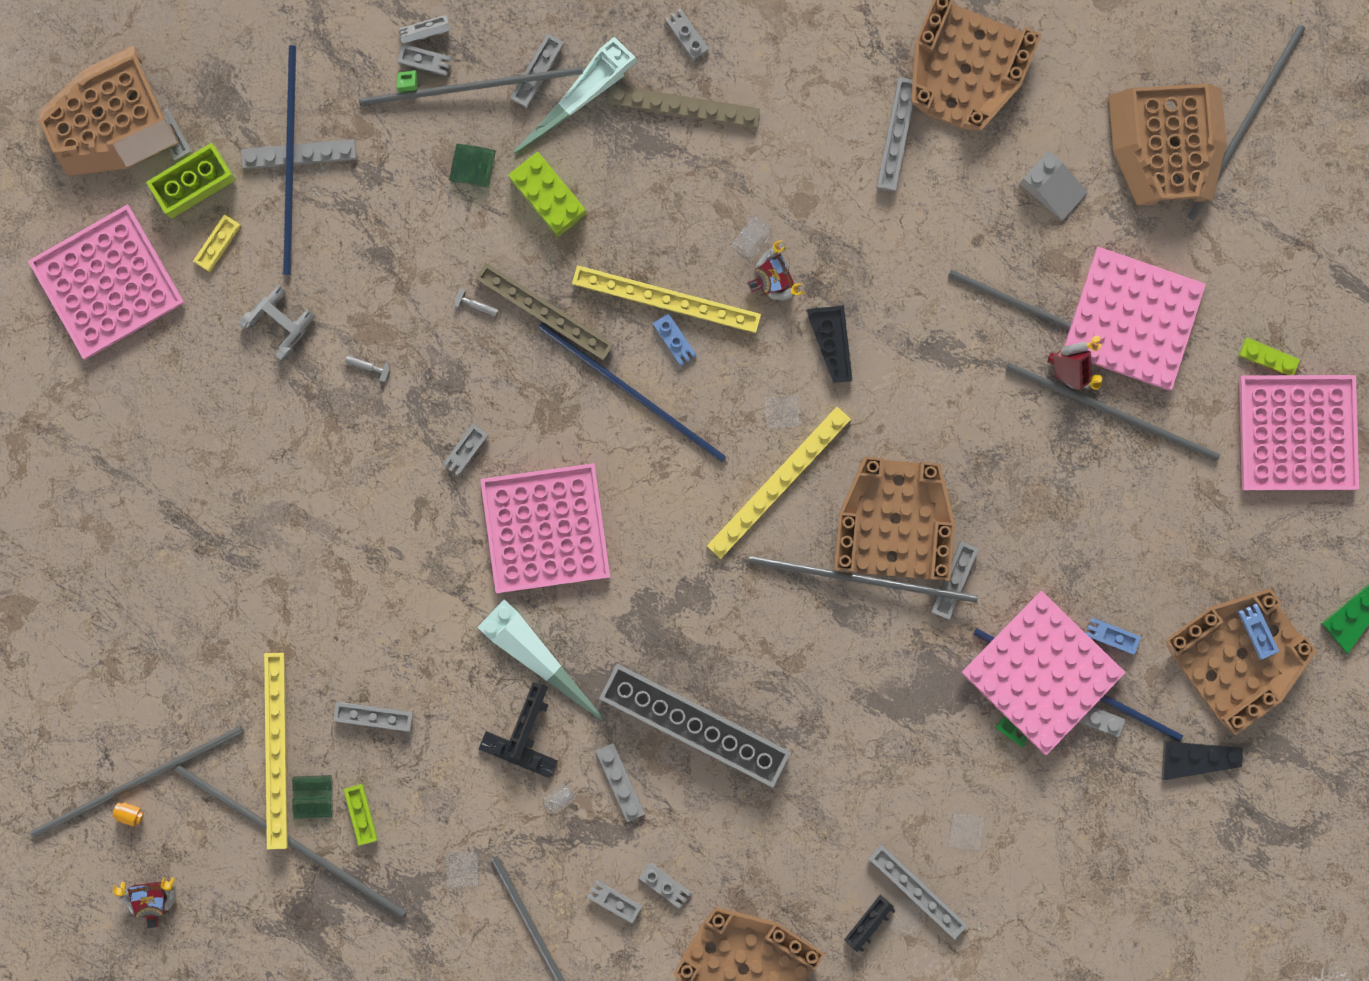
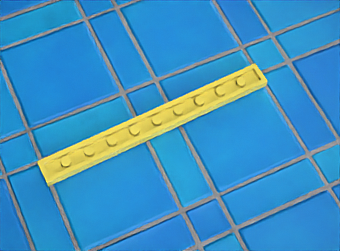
[572,265,761,334]
[707,407,851,559]
[264,653,288,849]

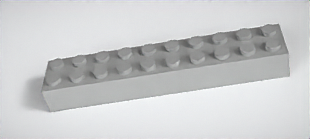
[599,663,791,787]

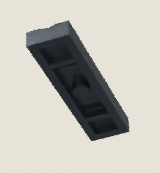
[504,682,549,760]
[479,731,557,778]

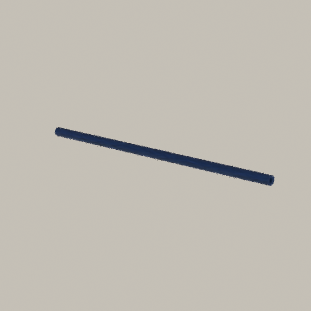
[283,45,296,275]
[538,322,726,462]
[973,628,1183,742]

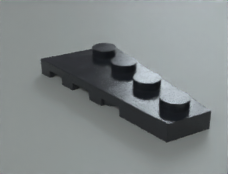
[1162,741,1243,780]

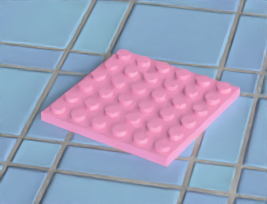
[28,204,185,360]
[1064,247,1206,391]
[1239,375,1359,490]
[480,463,610,593]
[961,591,1126,755]

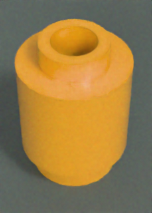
[112,803,144,827]

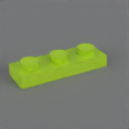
[1238,337,1300,375]
[343,783,379,846]

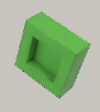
[397,70,418,93]

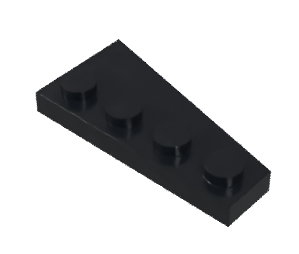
[806,305,853,383]

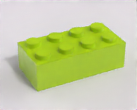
[146,143,237,219]
[508,151,587,238]

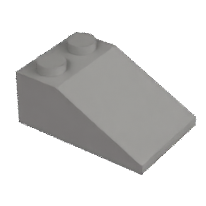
[1019,150,1087,220]

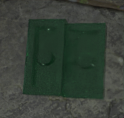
[449,144,496,188]
[292,775,333,819]

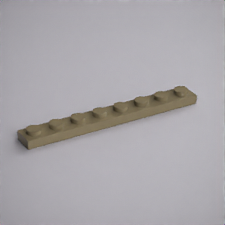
[608,85,760,129]
[475,263,614,361]

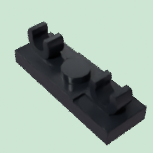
[844,894,895,952]

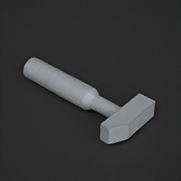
[455,288,498,317]
[345,356,390,382]

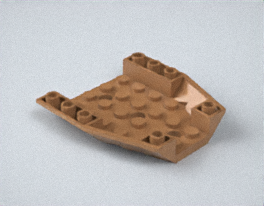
[911,0,1042,131]
[39,45,179,176]
[1108,84,1227,205]
[834,456,955,581]
[1165,588,1317,735]
[673,907,825,981]

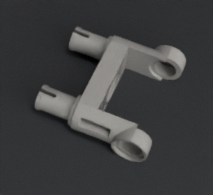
[238,284,316,361]

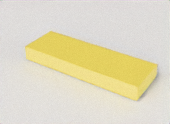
[193,214,241,273]

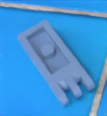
[653,313,697,366]
[1238,604,1279,659]
[1086,618,1141,655]

